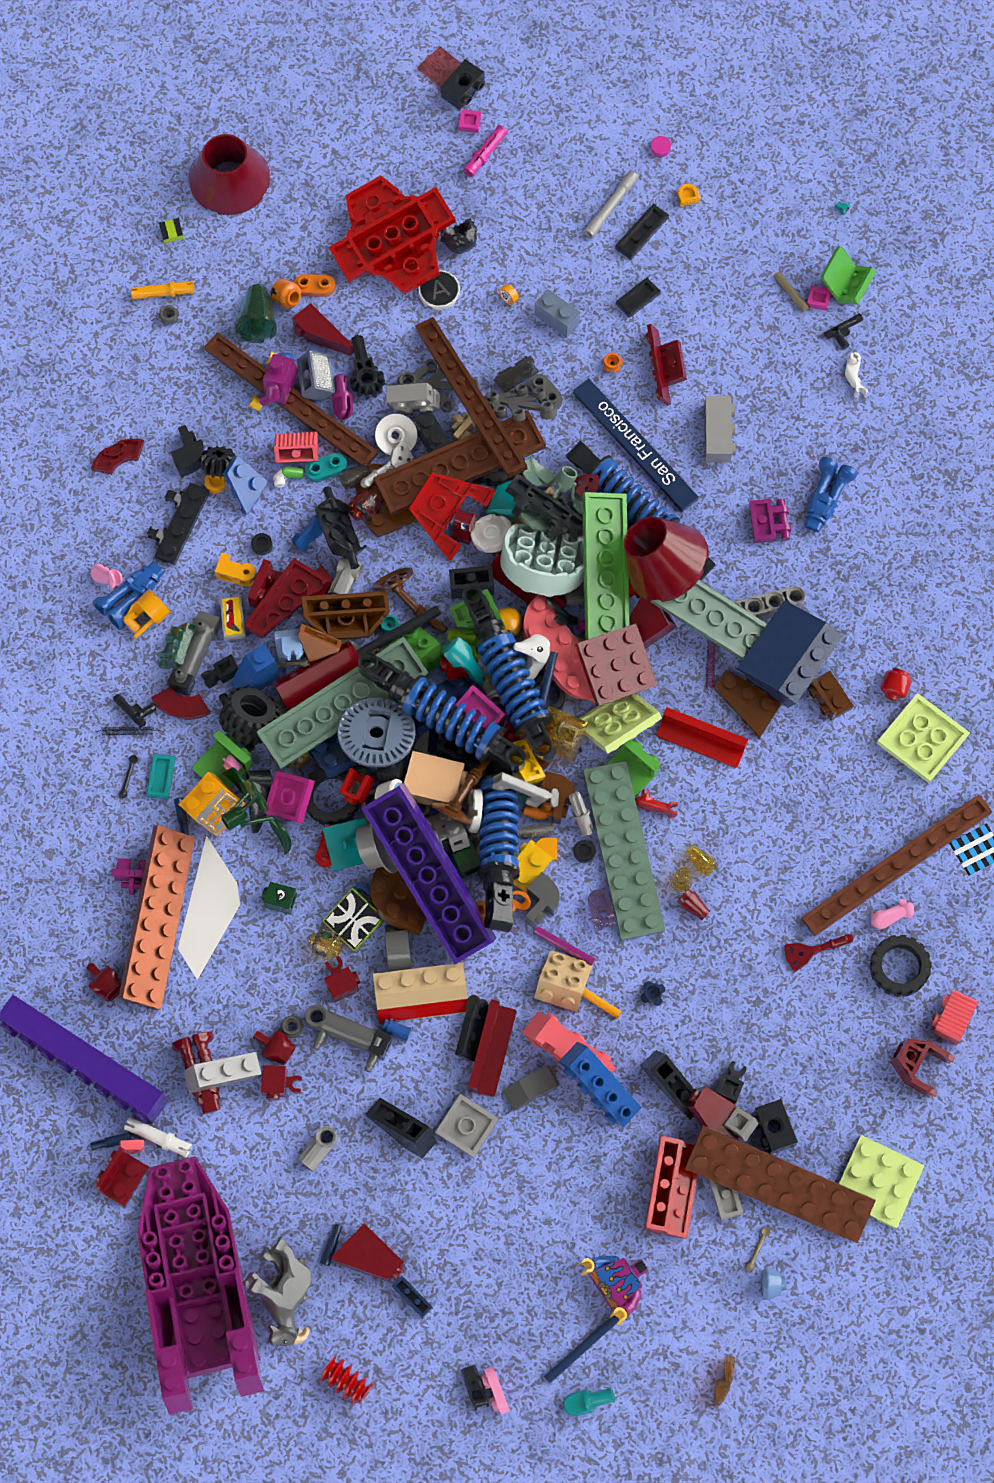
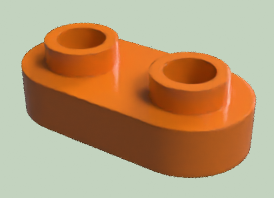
[294,274,336,297]

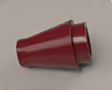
[677,888,710,921]

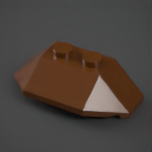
[301,591,390,640]

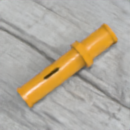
[131,280,195,300]

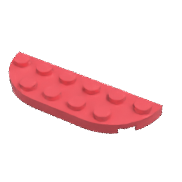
[523,594,595,703]

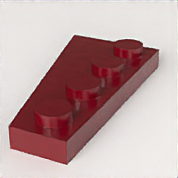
[244,558,330,639]

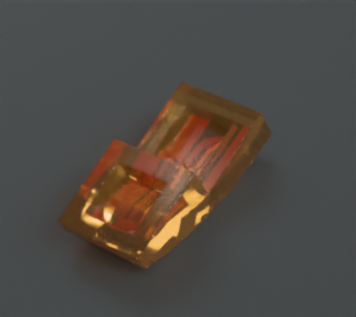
[714,1356,735,1407]

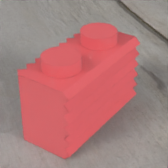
[274,431,319,463]
[931,989,978,1045]

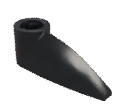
[246,769,272,833]

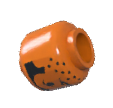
[270,279,301,309]

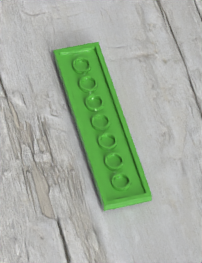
[582,492,630,640]

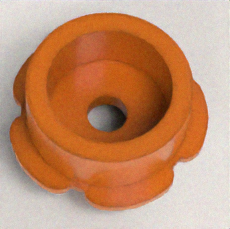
[602,353,623,373]

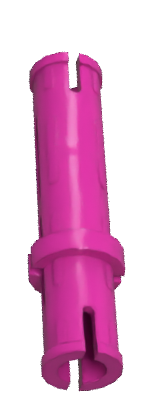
[463,125,508,178]

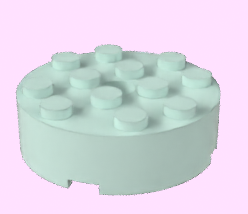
[500,522,584,597]

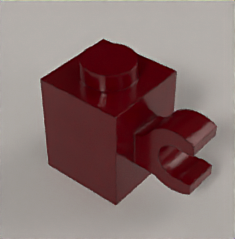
[324,956,361,1003]
[261,1065,302,1101]

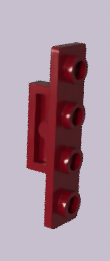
[646,324,687,406]

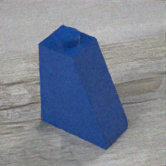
[231,644,280,691]

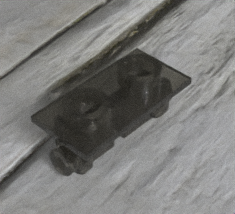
[493,355,539,393]

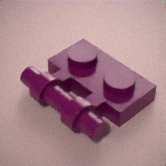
[749,499,791,543]

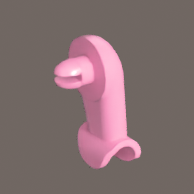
[91,563,122,589]
[871,899,914,929]

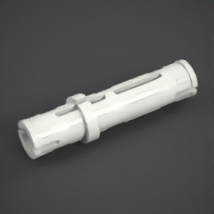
[124,1116,192,1158]

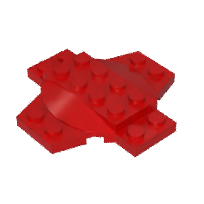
[328,175,456,295]

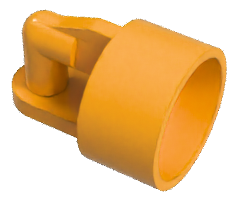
[123,589,171,639]

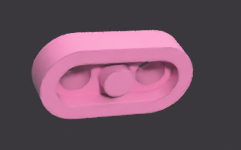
[481,1366,510,1415]

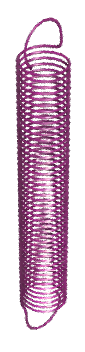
[706,640,716,695]

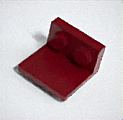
[248,559,292,619]
[95,1147,150,1207]

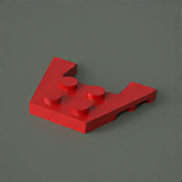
[408,472,496,561]

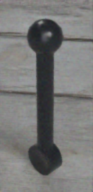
[119,755,138,798]

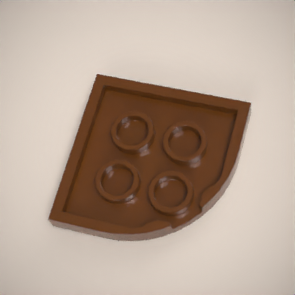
[370,867,427,936]

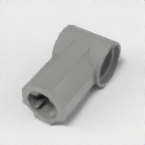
[328,557,364,595]
[298,1126,339,1172]

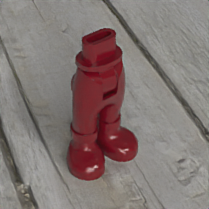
[171,1031,221,1114]

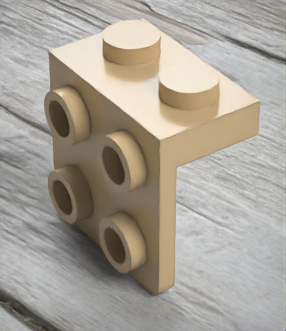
[534,951,592,1012]

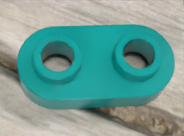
[305,453,347,482]

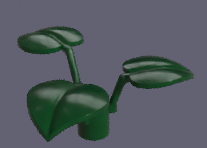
[220,767,292,855]

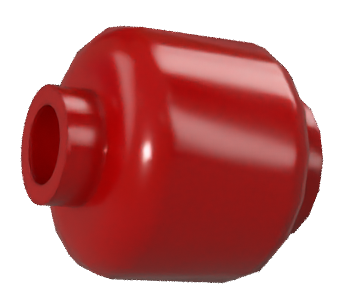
[880,667,912,701]

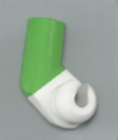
[273,467,303,488]

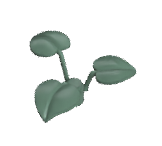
[520,456,583,531]

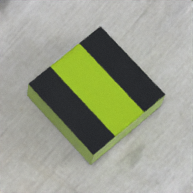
[159,218,184,244]

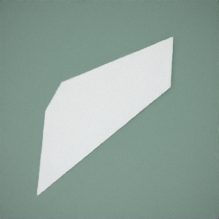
[178,835,240,980]

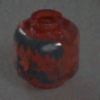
[349,490,380,521]

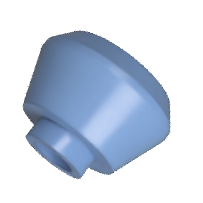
[761,1267,786,1300]

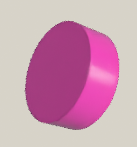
[650,136,671,157]

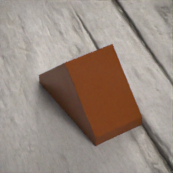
[298,624,342,662]

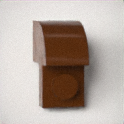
[541,771,575,824]

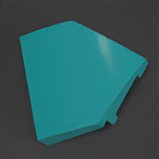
[487,480,516,520]

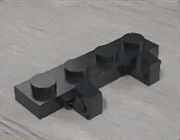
[505,474,583,542]
[147,482,210,565]

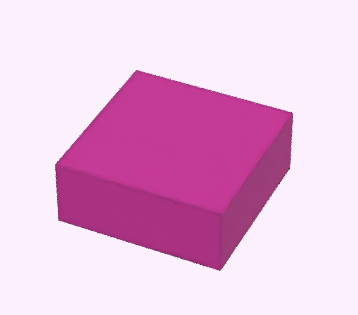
[458,109,481,133]
[807,285,831,311]

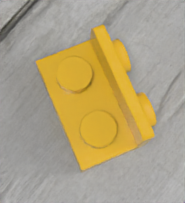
[510,739,546,786]
[513,840,553,894]

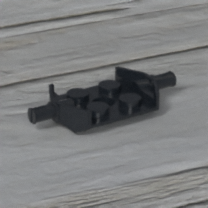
[315,486,367,569]

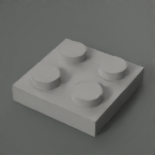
[435,1094,499,1158]

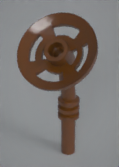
[373,567,448,634]
[430,758,492,825]

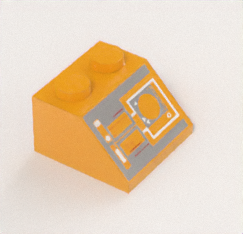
[179,772,246,836]

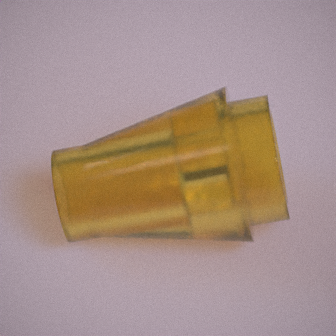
[685,844,718,877]
[670,868,693,892]

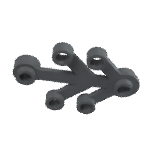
[397,359,479,413]
[484,384,557,422]

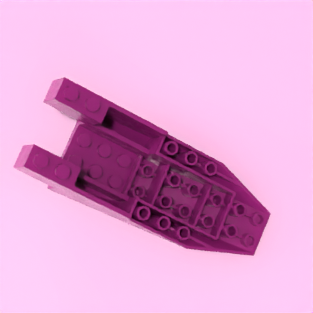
[137,1156,264,1415]

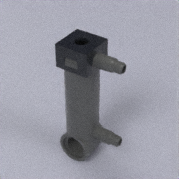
[167,610,221,696]
[305,1004,393,1073]

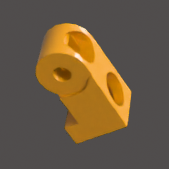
[215,553,256,587]

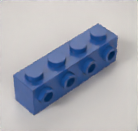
[559,1041,642,1128]

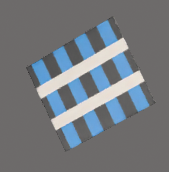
[949,823,994,876]

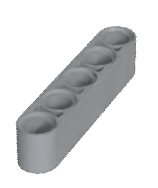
[734,586,806,620]

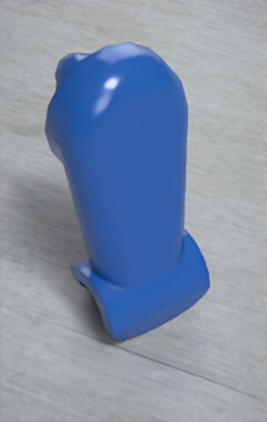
[292,515,323,552]

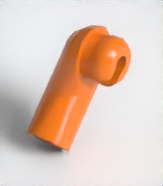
[523,799,554,820]

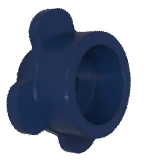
[640,981,665,1006]

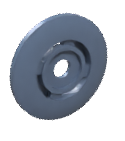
[337,697,415,768]

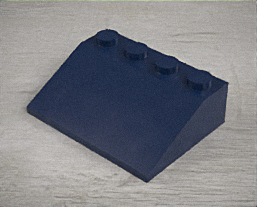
[736,600,844,708]

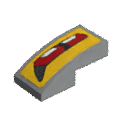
[220,595,246,641]

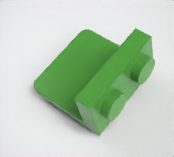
[821,246,876,305]
[383,627,443,677]
[193,730,253,788]
[606,739,661,797]

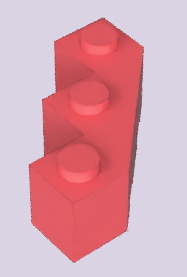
[522,1012,616,1073]

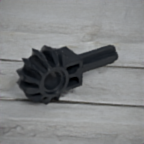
[349,334,385,400]

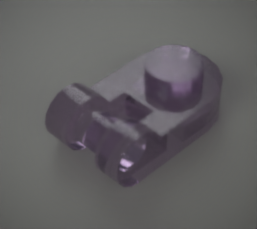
[588,889,617,932]

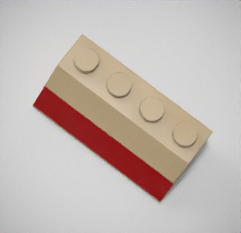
[373,963,468,1024]

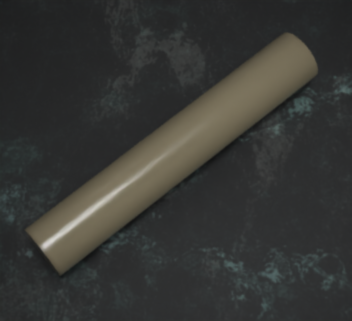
[773,271,809,313]

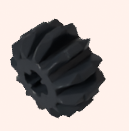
[200,445,236,479]

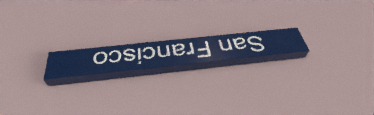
[573,379,699,512]

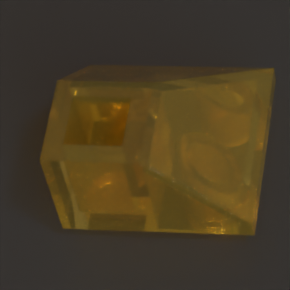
[541,706,589,762]

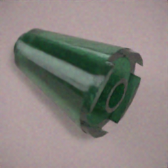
[235,284,277,343]

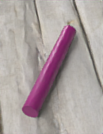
[533,926,596,966]

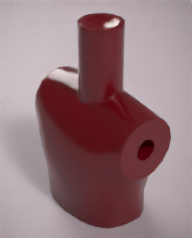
[86,963,121,1002]
[253,1030,297,1066]

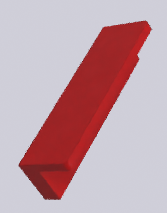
[656,707,748,768]

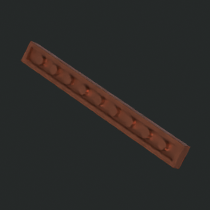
[415,317,528,478]
[204,332,378,469]
[801,794,993,937]

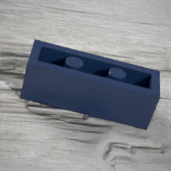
[392,1276,433,1319]

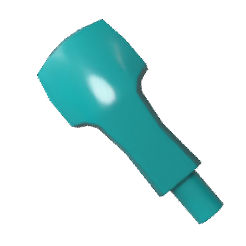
[440,637,489,688]

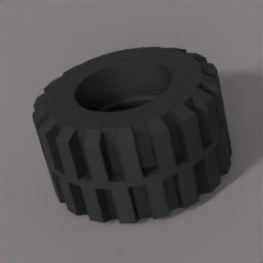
[219,686,279,745]

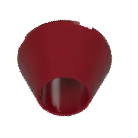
[189,134,270,215]
[624,517,709,602]

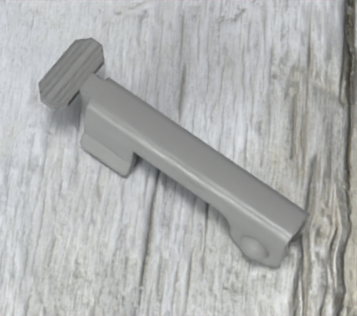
[492,772,559,808]

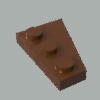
[363,503,418,538]
[714,670,782,740]

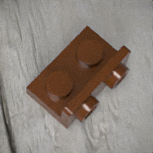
[807,671,854,721]

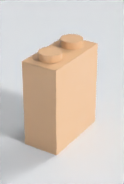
[404,751,468,806]

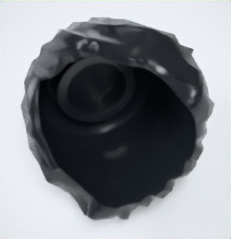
[440,218,477,254]

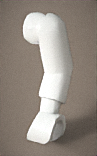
[845,352,868,398]

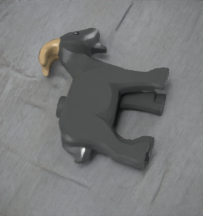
[243,1237,312,1346]

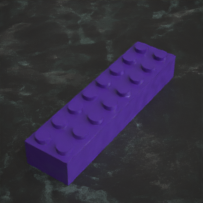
[361,783,497,964]
[0,994,168,1124]

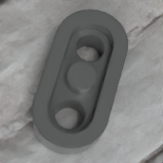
[529,374,562,410]

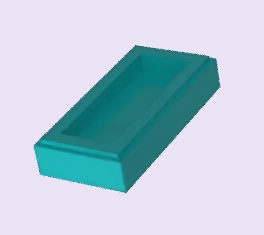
[146,754,176,800]

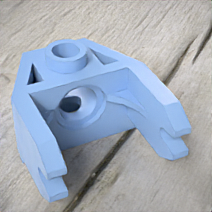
[275,628,305,674]

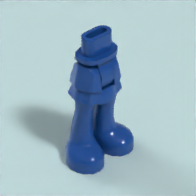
[804,457,858,532]
[92,561,165,630]

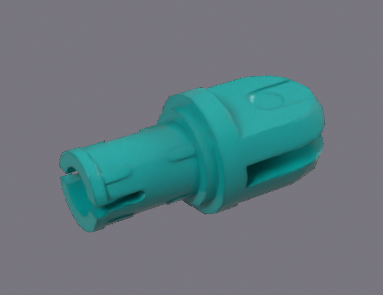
[563,1387,616,1416]

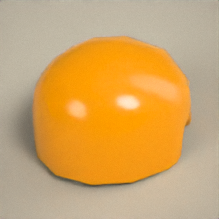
[498,607,523,636]

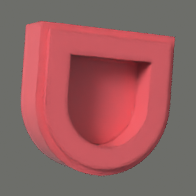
[119,1140,144,1153]

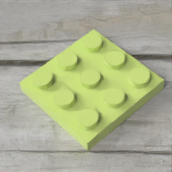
[574,693,662,754]
[877,693,970,783]
[839,1135,925,1229]

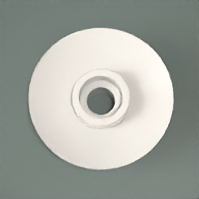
[375,414,417,455]

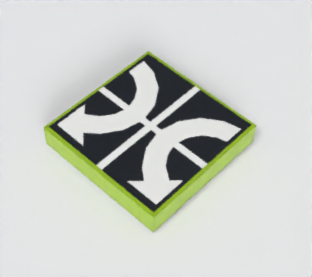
[323,888,384,952]

